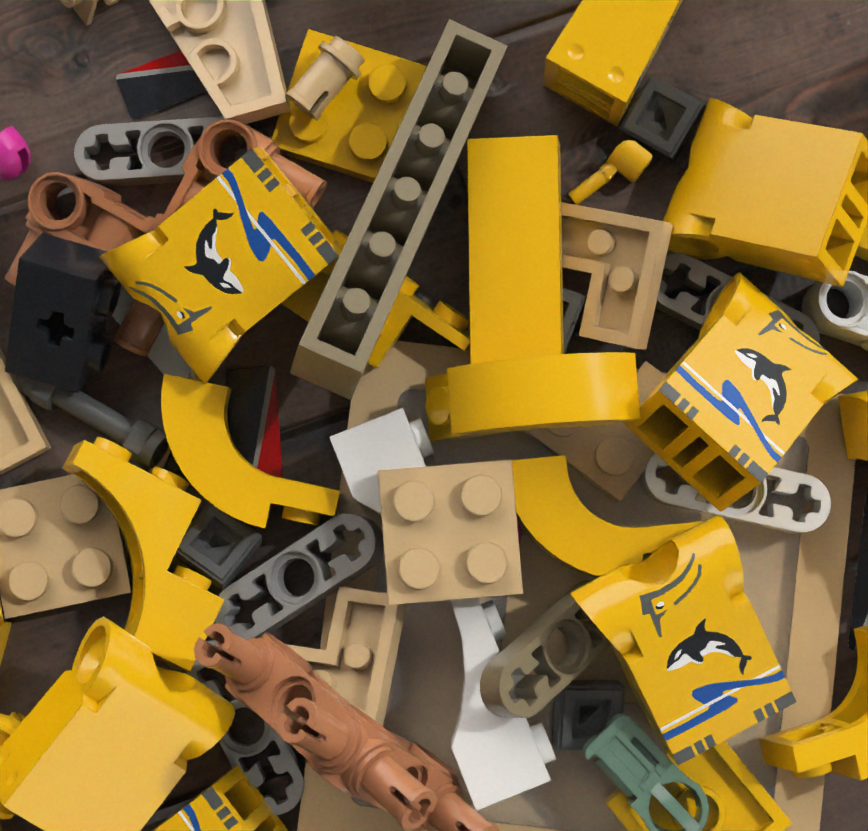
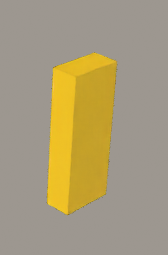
[467,135,564,364]

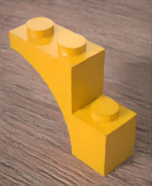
[62,437,225,671]

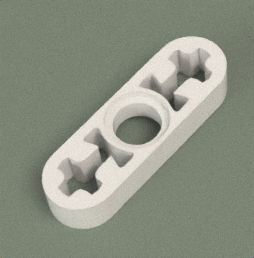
[642,453,831,533]

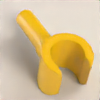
[568,140,652,205]

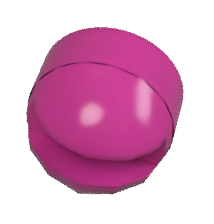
[0,125,31,181]

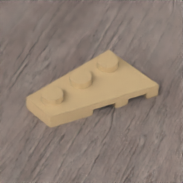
[149,0,292,124]

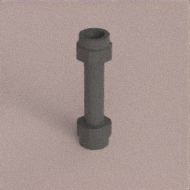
[21,378,169,468]

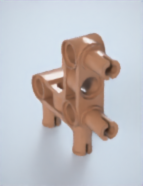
[4,119,327,357]
[194,623,499,831]

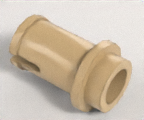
[286,36,365,121]

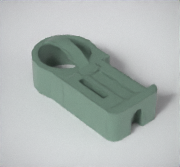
[582,713,709,831]

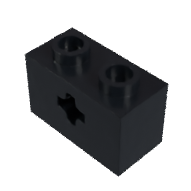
[4,233,121,393]

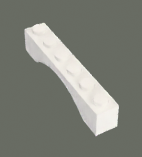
[329,408,556,811]

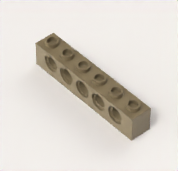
[290,19,508,400]

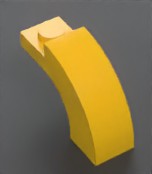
[425,352,641,441]
[161,373,340,528]
[512,455,704,578]
[759,625,868,781]

